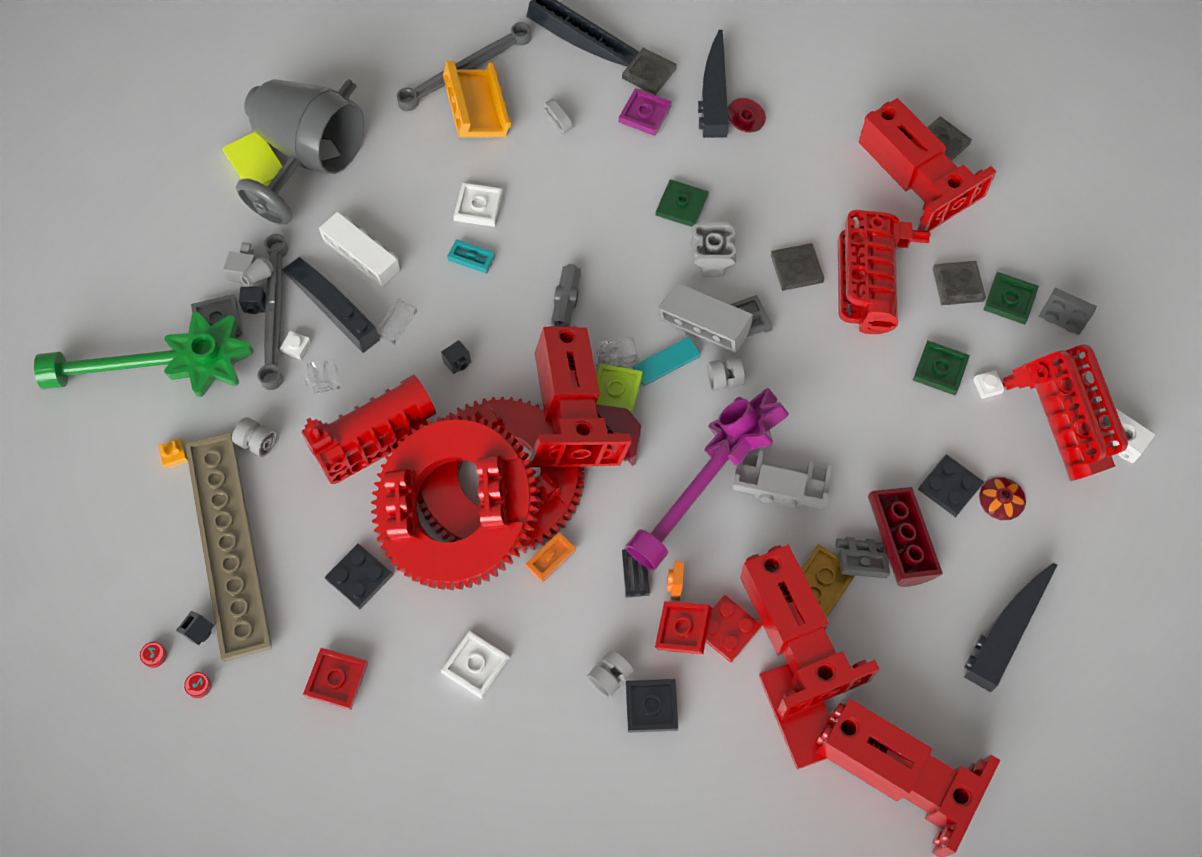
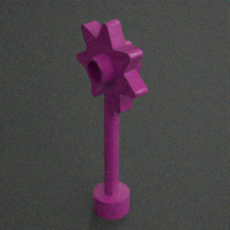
[625,388,789,571]

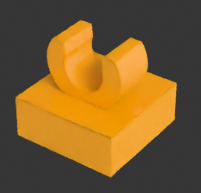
[158,438,188,469]

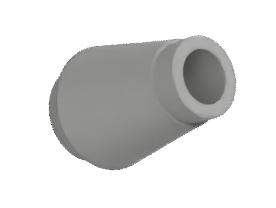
[240,257,274,287]

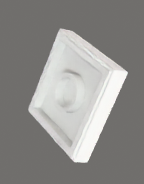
[453,183,503,227]
[441,630,510,699]

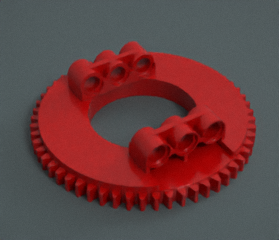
[417,397,585,554]
[371,414,540,590]

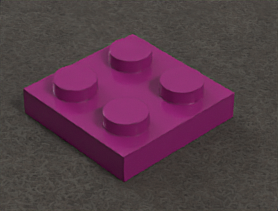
[618,88,672,136]

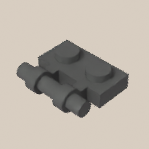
[835,537,890,578]

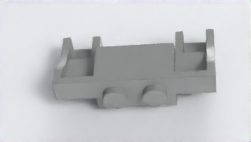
[732,450,832,510]

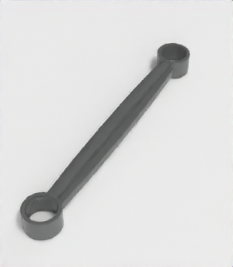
[397,22,531,111]
[258,234,289,390]

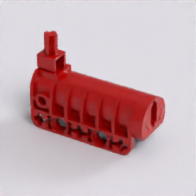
[837,210,931,334]
[1002,344,1128,481]
[301,374,436,484]

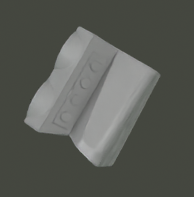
[691,222,736,277]

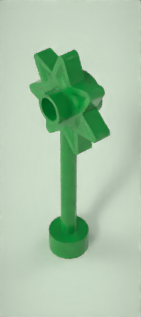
[34,312,254,397]

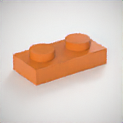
[525,532,576,583]
[666,561,684,600]

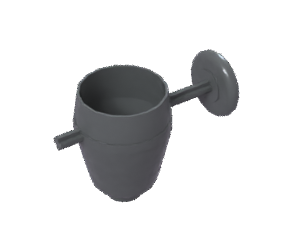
[236,79,365,225]

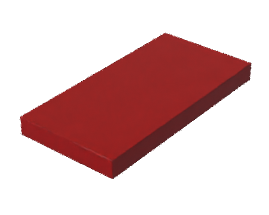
[759,664,832,770]

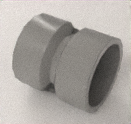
[707,357,745,391]
[232,417,277,457]
[587,650,634,697]

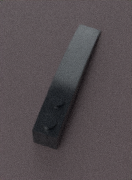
[526,0,639,67]
[698,30,729,138]
[282,257,380,353]
[964,563,1058,692]

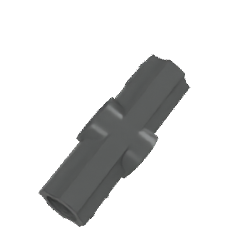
[551,264,581,327]

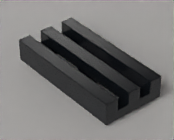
[622,549,650,598]

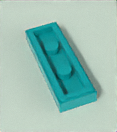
[632,337,701,387]

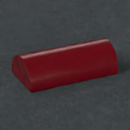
[868,487,943,587]

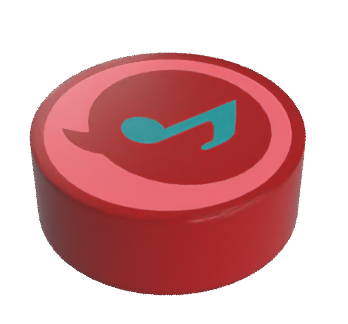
[140,642,167,668]
[184,672,211,699]

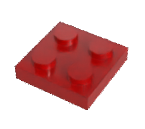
[706,595,762,663]
[655,601,712,655]
[303,648,368,710]

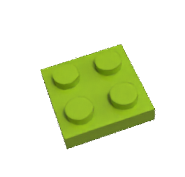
[596,363,644,414]

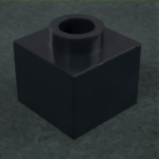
[239,287,266,314]
[441,340,471,374]
[176,611,214,645]

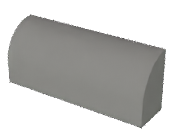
[658,282,753,353]

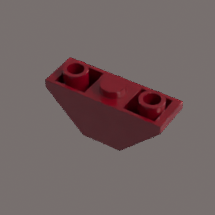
[596,404,641,466]

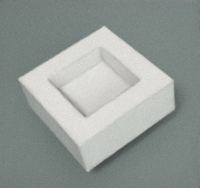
[280,331,311,360]
[973,370,1005,399]

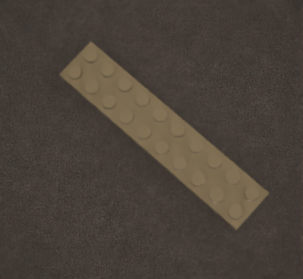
[185,432,272,662]

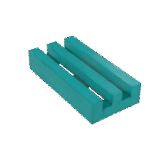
[447,239,495,274]

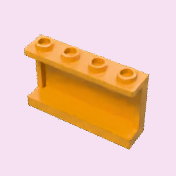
[443,61,511,137]

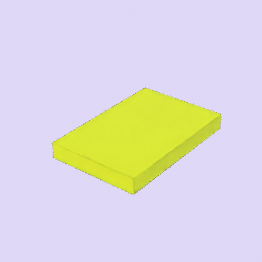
[222,132,283,186]

